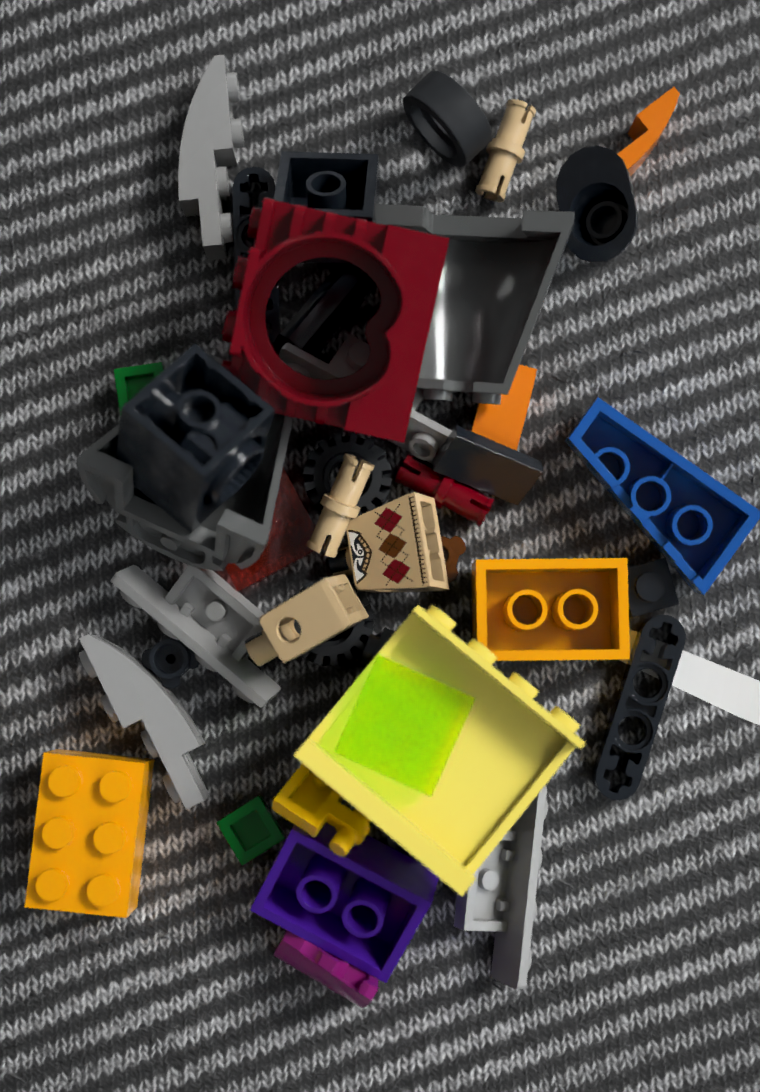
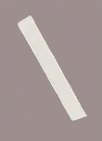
[619,629,760,725]

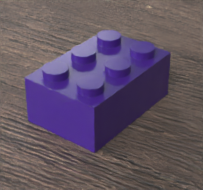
[250,822,439,983]

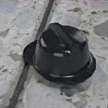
[556,145,638,263]

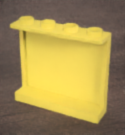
[294,604,586,896]

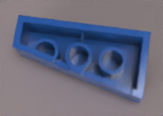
[565,397,760,595]

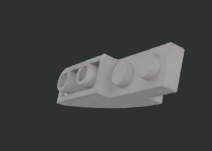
[178,55,244,261]
[79,634,210,810]

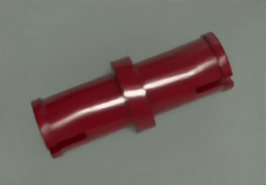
[394,455,495,527]

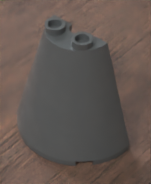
[375,204,575,405]
[76,354,293,571]

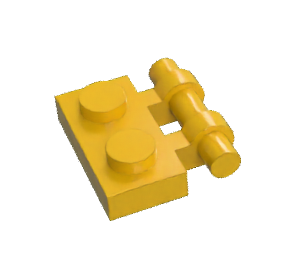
[272,763,371,857]

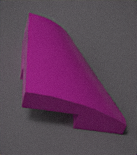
[273,930,378,1008]

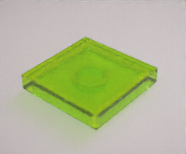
[334,654,476,797]

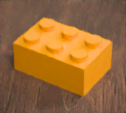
[472,558,630,661]
[25,749,154,918]

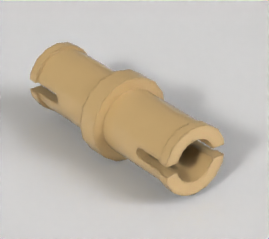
[475,99,536,202]
[306,453,375,558]

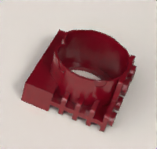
[221,197,450,443]

